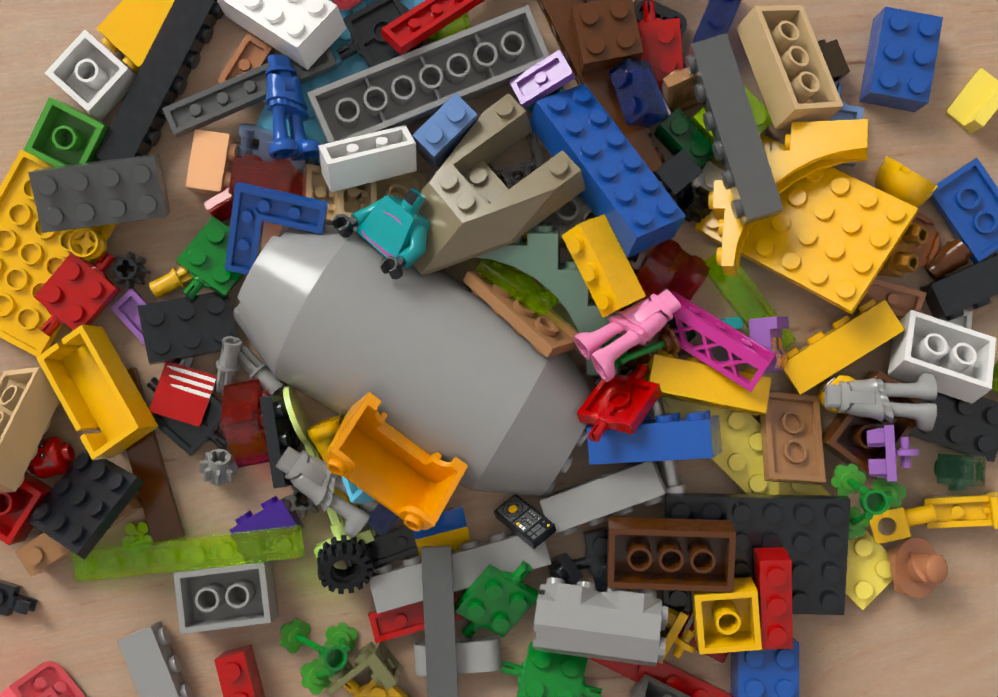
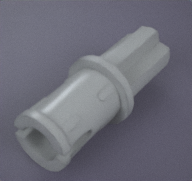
[215,336,242,395]
[238,346,285,396]

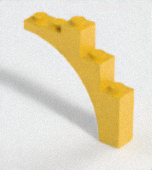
[708,119,868,276]

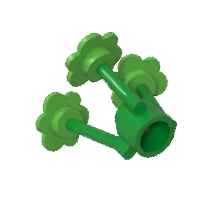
[831,463,907,540]
[279,618,358,695]

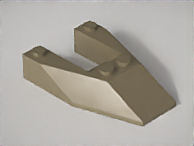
[413,93,586,276]

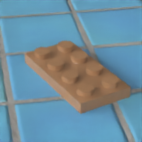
[463,265,578,358]

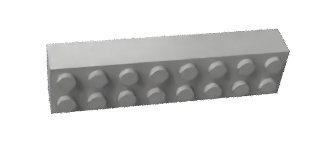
[307,5,550,143]

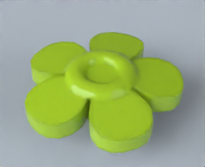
[122,522,153,555]

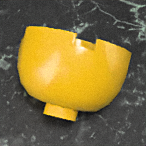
[874,156,938,207]

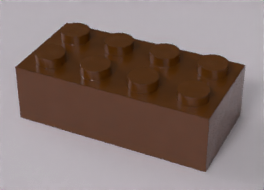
[607,517,736,592]

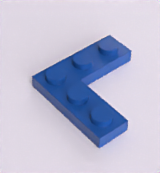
[225,181,329,275]

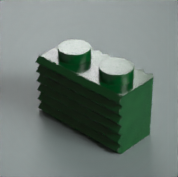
[654,108,714,169]

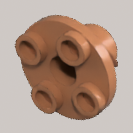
[888,537,948,598]

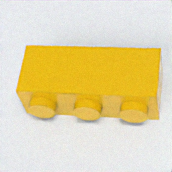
[561,214,646,318]

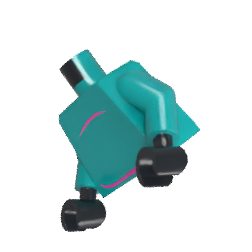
[332,188,430,280]

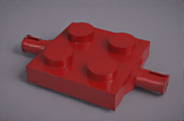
[624,0,684,93]
[34,251,120,337]
[577,363,662,442]

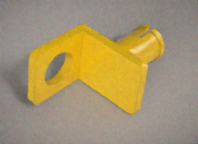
[869,503,937,544]

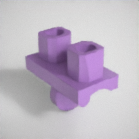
[867,424,920,482]

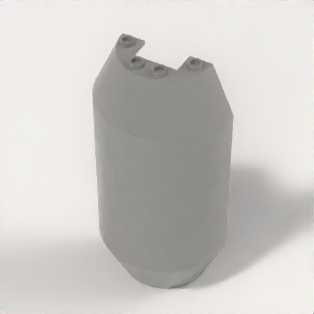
[233,224,594,497]

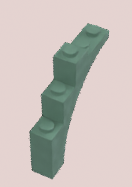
[475,223,619,375]

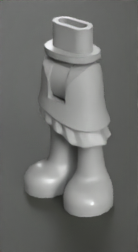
[824,373,938,431]
[275,446,379,538]

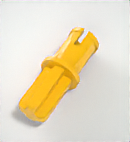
[148,267,193,299]

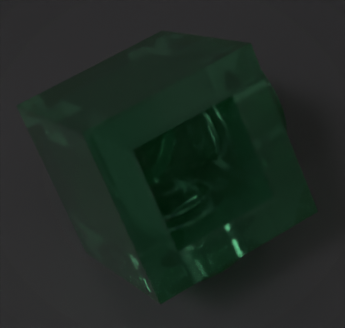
[934,454,986,491]

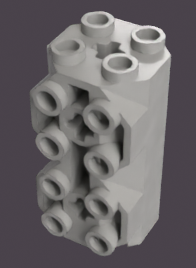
[532,577,668,667]

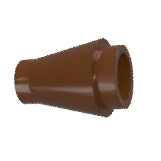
[925,239,972,281]

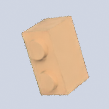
[185,129,239,196]

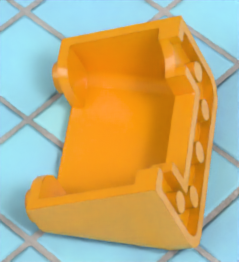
[324,392,468,531]

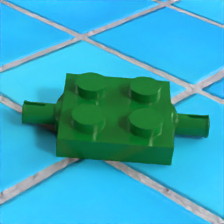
[176,216,261,300]
[454,561,538,639]
[501,642,602,697]

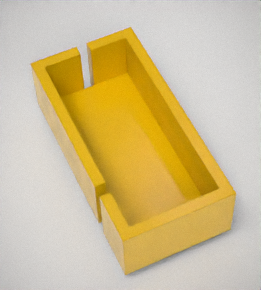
[36,325,159,460]

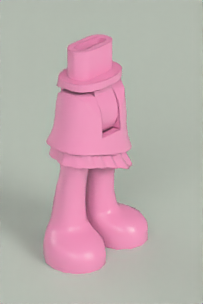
[573,289,681,382]

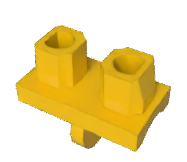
[658,608,696,664]

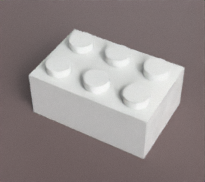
[888,310,996,404]

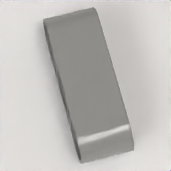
[413,636,502,676]

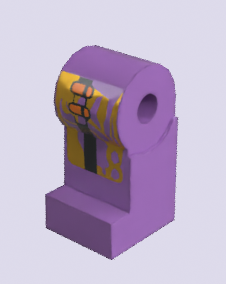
[749,316,789,373]

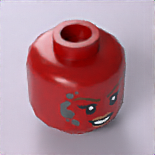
[27,436,75,479]

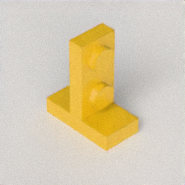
[924,491,998,529]

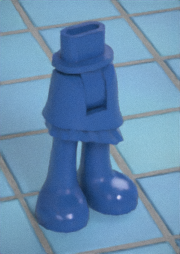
[265,54,321,161]

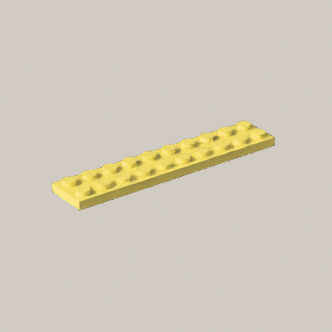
[661,397,892,610]

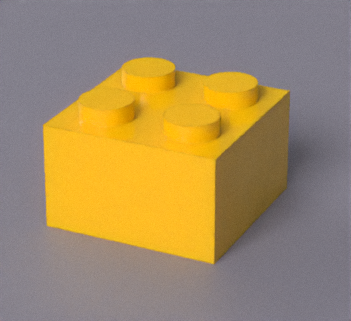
[691,577,762,655]

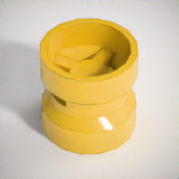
[68,227,108,260]

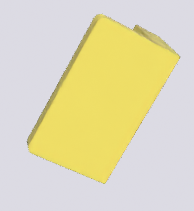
[945,68,998,134]

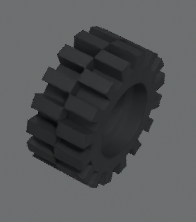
[317,535,373,594]

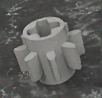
[200,449,238,486]

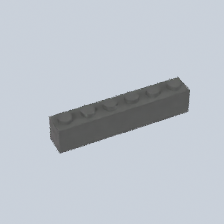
[685,33,783,226]

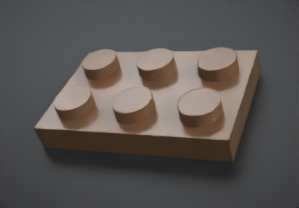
[760,392,826,485]

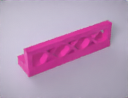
[658,291,776,392]

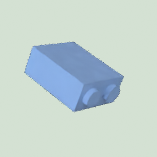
[412,93,478,171]

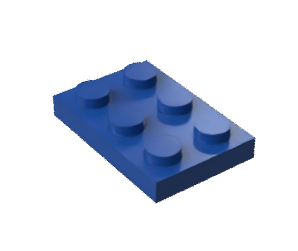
[929,158,998,264]

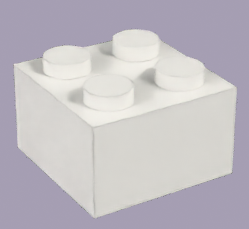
[45,30,136,121]

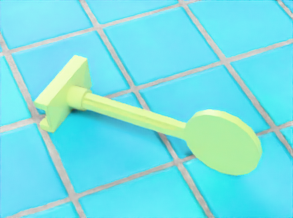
[283,386,376,559]

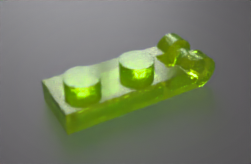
[476,259,559,314]

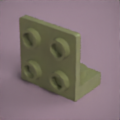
[326,641,403,696]

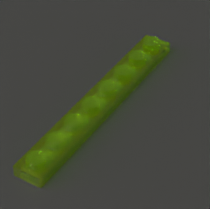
[72,525,305,582]

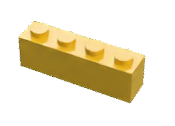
[782,298,905,395]
[644,351,771,416]

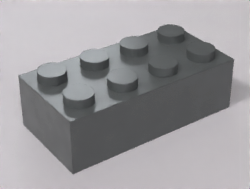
[28,154,170,233]

